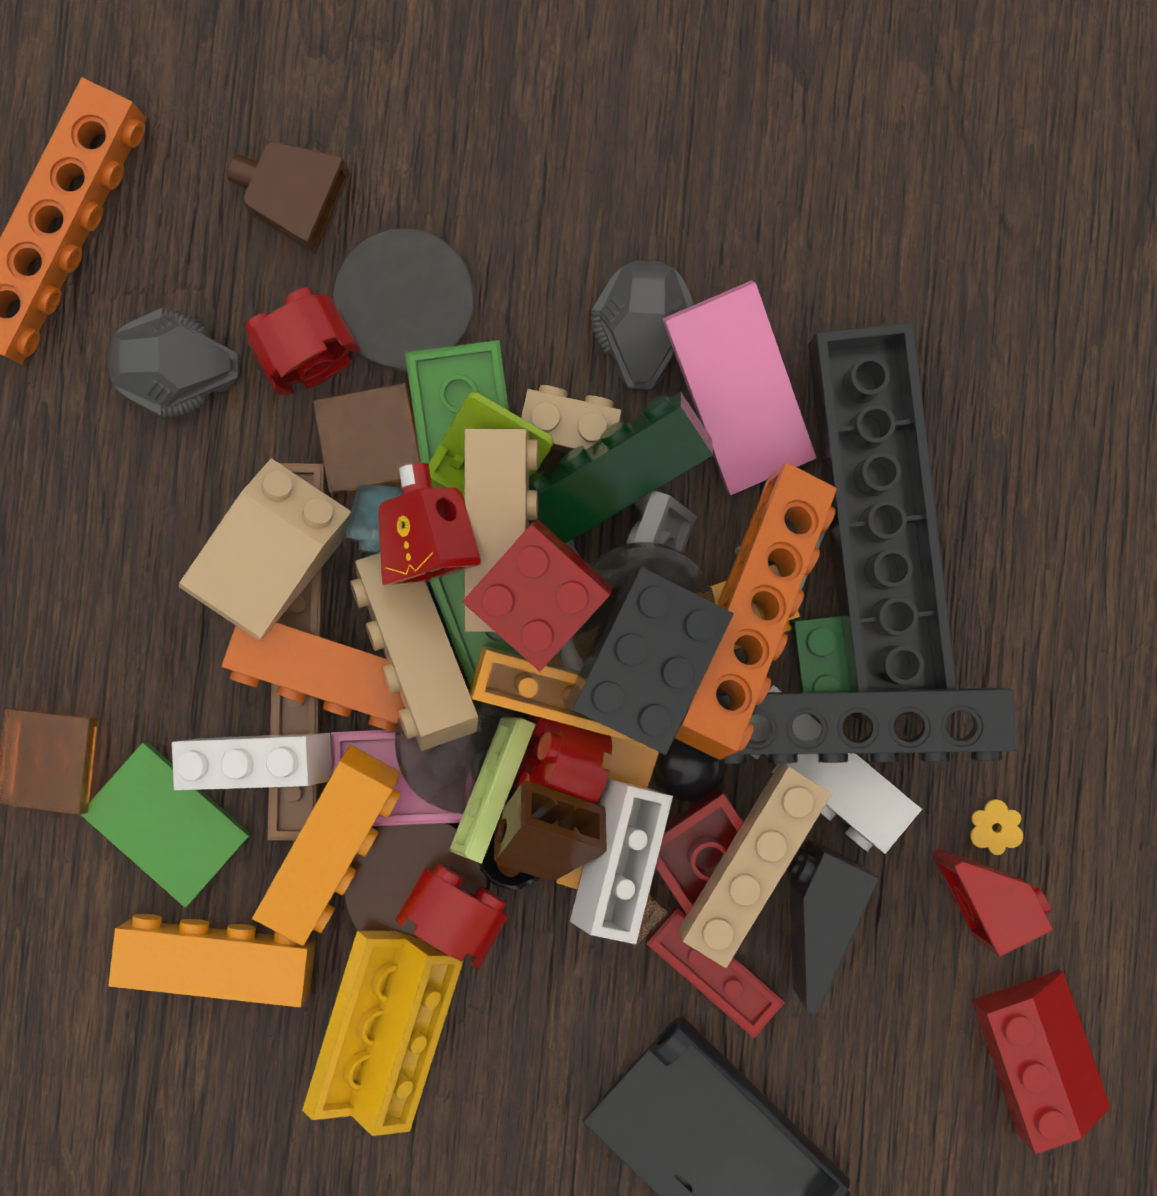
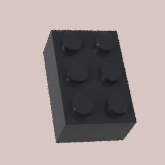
[564,567,734,755]

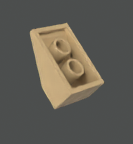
[179,458,351,642]

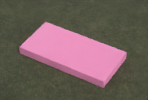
[662,281,816,495]

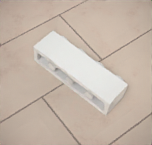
[749,685,922,854]

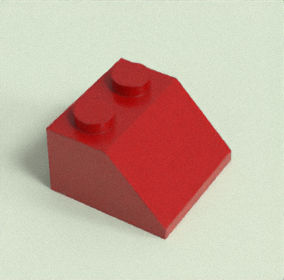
[931,849,1053,957]

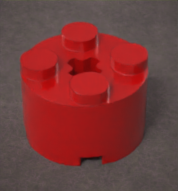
[244,287,360,395]
[513,715,612,804]
[395,863,509,969]

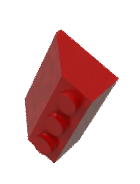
[971,970,1111,1155]

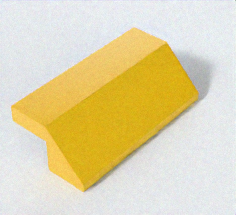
[302,931,464,1136]

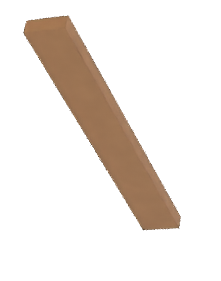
[268,463,326,841]

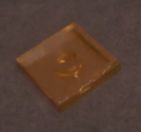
[313,383,421,494]
[0,709,98,815]

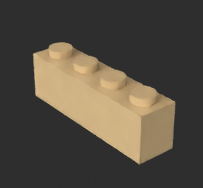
[465,429,538,632]
[350,553,478,751]
[678,763,832,968]

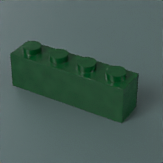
[529,391,713,544]

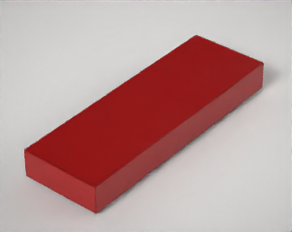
[646,905,785,1038]

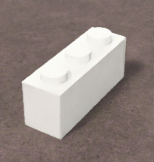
[172,733,332,790]
[570,778,673,944]

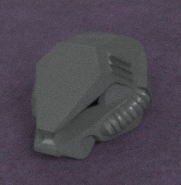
[591,260,694,391]
[108,307,240,418]

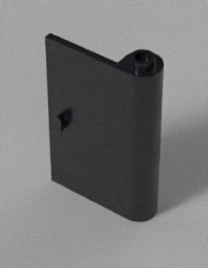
[583,1016,850,1196]

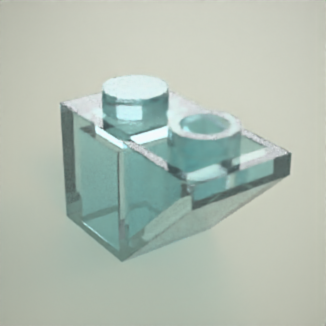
[346,484,403,555]

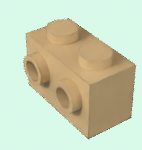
[521,385,622,454]

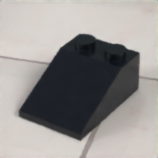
[788,840,879,1015]

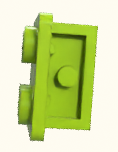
[429,392,554,503]

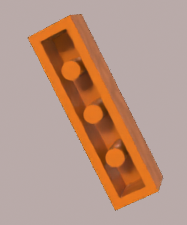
[221,622,405,732]

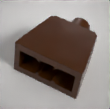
[228,142,350,254]
[494,780,607,881]

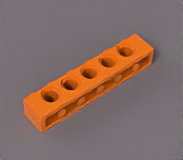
[0,77,146,365]
[675,462,837,760]

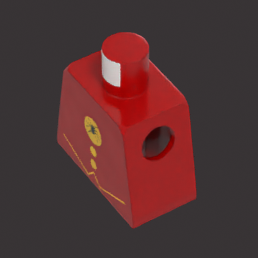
[378,463,481,585]

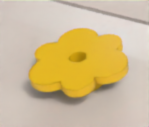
[970,799,1023,855]

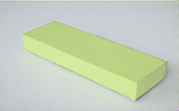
[450,716,536,864]

